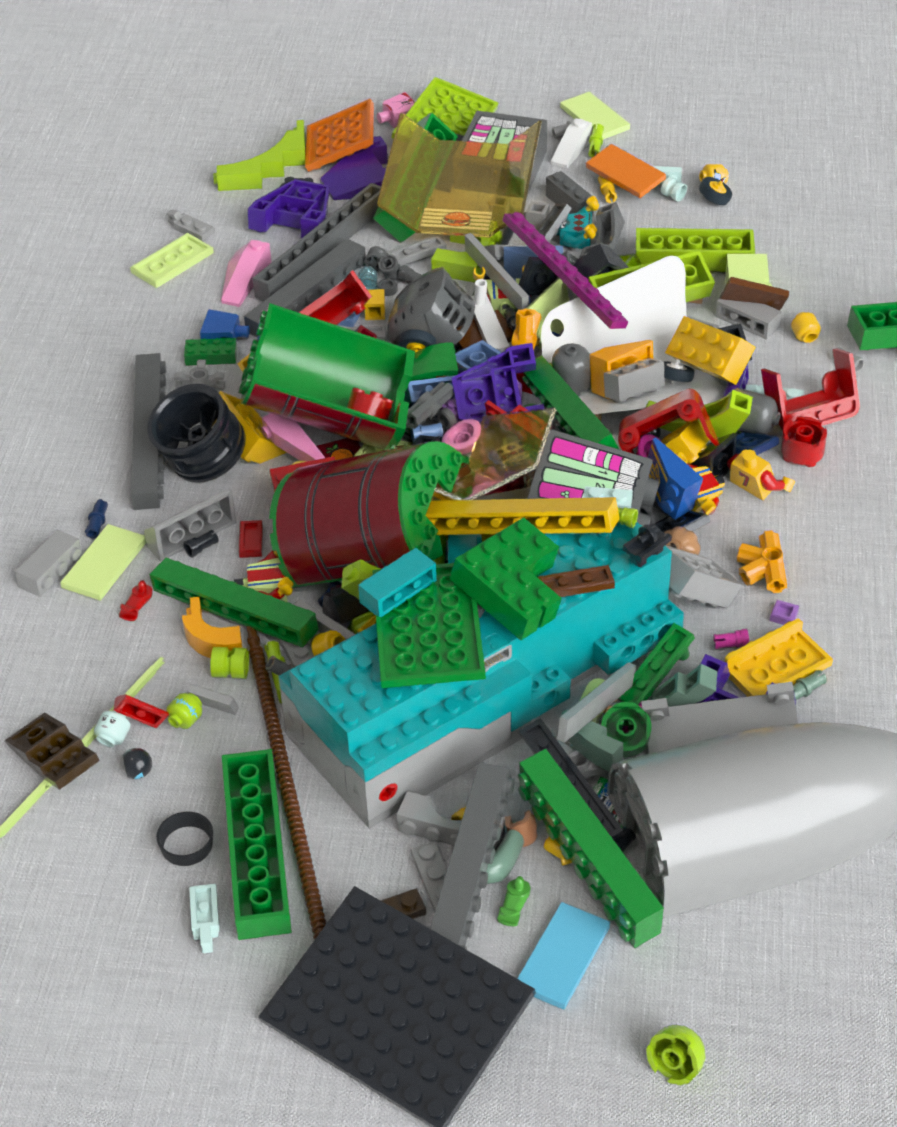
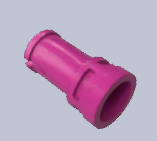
[713,628,749,649]

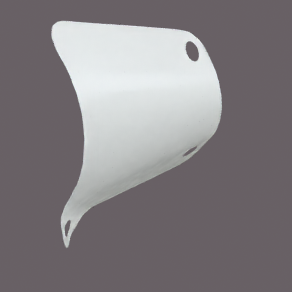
[541,256,725,414]

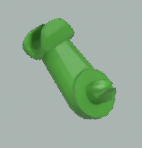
[497,876,531,927]

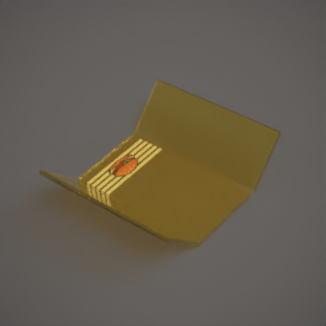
[377,113,542,238]
[431,408,556,501]

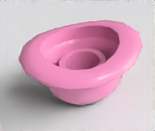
[441,419,481,454]

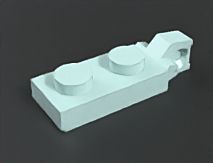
[189,884,220,954]

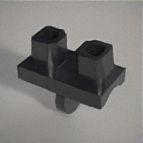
[623,523,672,567]

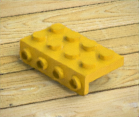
[724,618,833,697]

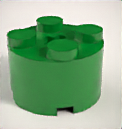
[601,702,652,757]

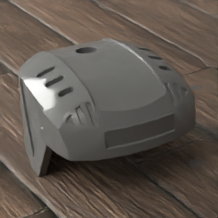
[387,267,475,346]

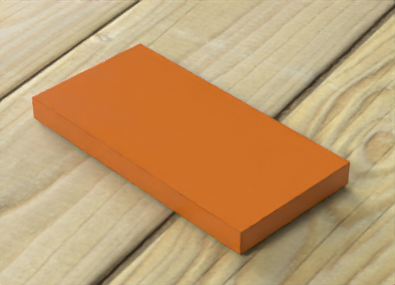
[586,144,666,198]

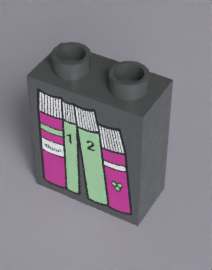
[453,111,547,200]
[527,429,660,526]

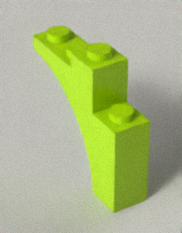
[645,390,753,438]

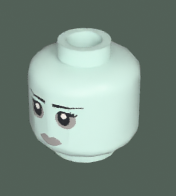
[94,710,131,747]

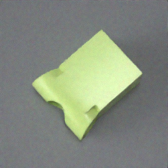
[725,254,772,286]

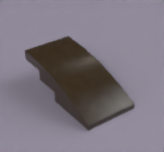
[5,712,100,790]

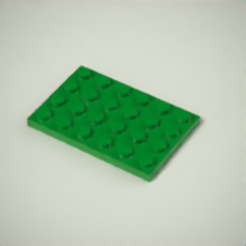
[372,563,486,688]

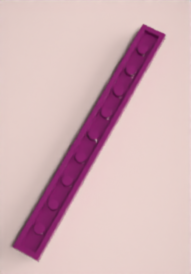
[502,212,629,329]

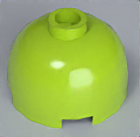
[646,1024,705,1085]

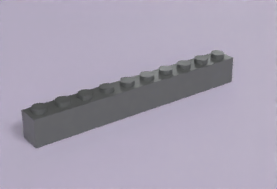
[253,183,386,301]
[131,353,166,510]

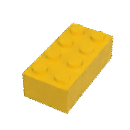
[665,316,756,385]

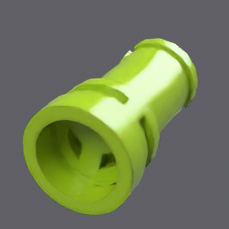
[618,507,638,528]

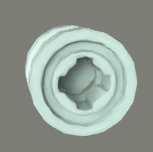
[661,177,687,202]

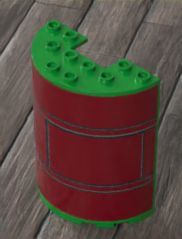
[238,303,415,450]
[269,441,464,588]

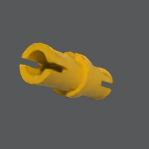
[598,176,617,203]

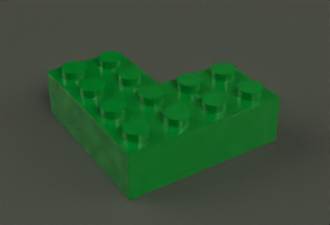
[450,517,562,641]

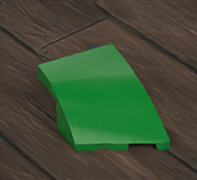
[410,342,458,381]

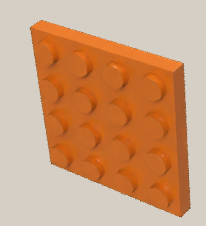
[305,98,374,172]

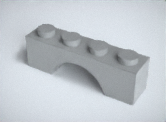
[397,791,505,850]

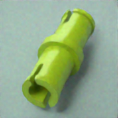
[588,124,604,158]

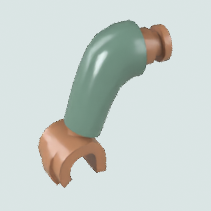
[486,810,538,884]

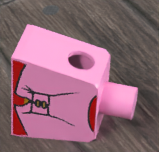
[377,92,415,128]

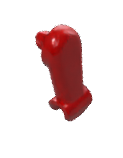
[119,580,153,621]

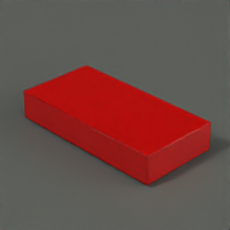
[239,520,263,558]

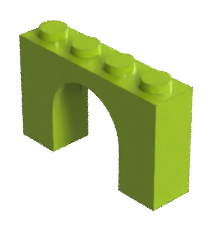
[431,219,502,283]

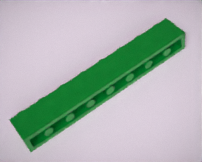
[522,355,619,449]
[149,558,319,648]

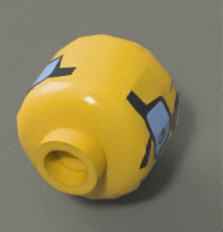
[699,164,728,183]

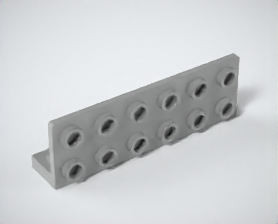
[642,682,798,754]

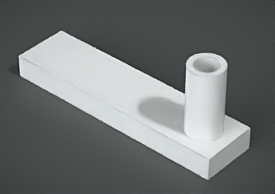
[471,279,510,353]

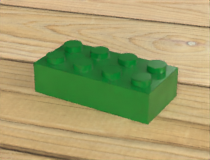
[184,338,237,366]

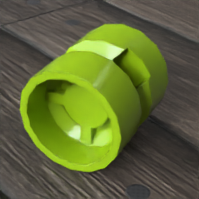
[210,647,249,679]

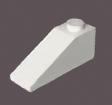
[551,118,592,168]

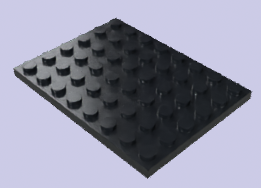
[258,886,536,1127]

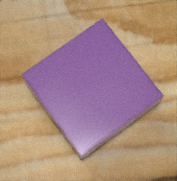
[770,600,799,625]

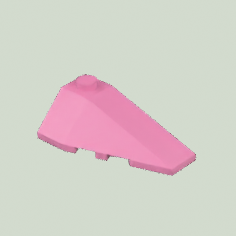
[221,240,271,307]
[261,413,325,462]

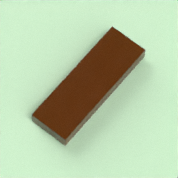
[537,565,615,597]

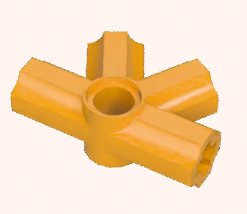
[512,308,541,350]
[737,530,787,593]

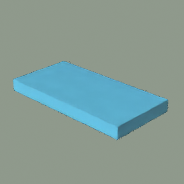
[517,902,610,1010]

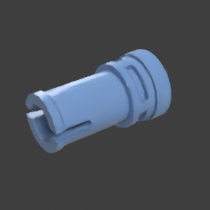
[410,423,443,443]

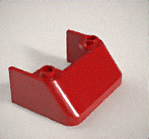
[298,270,372,325]
[761,348,860,430]
[618,388,719,454]

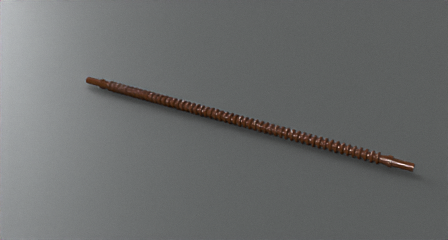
[246,626,327,940]

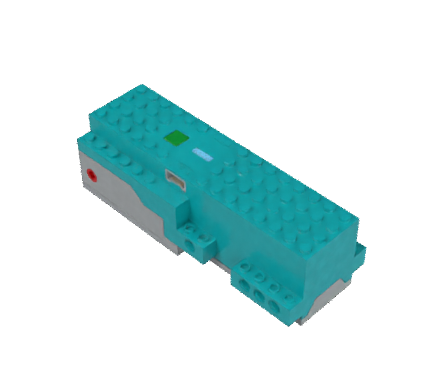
[279,522,684,828]

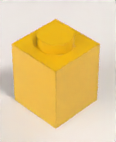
[364,289,385,320]

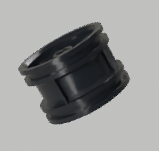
[147,384,246,483]

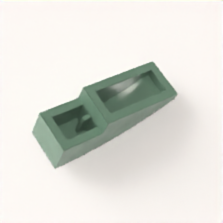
[650,664,717,707]
[562,709,623,772]

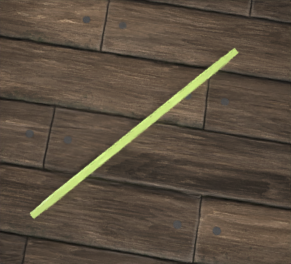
[0,657,165,838]

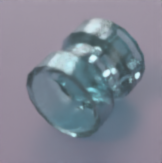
[358,267,378,290]

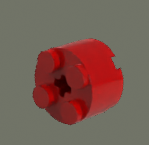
[347,388,393,421]
[781,417,827,467]

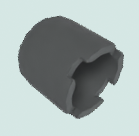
[552,343,591,396]
[735,388,780,434]

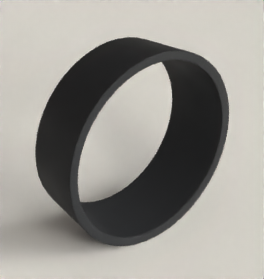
[156,811,213,866]

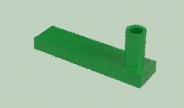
[618,623,695,705]

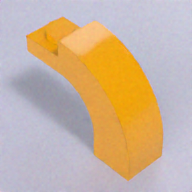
[182,597,242,658]

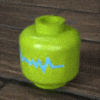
[166,693,203,729]

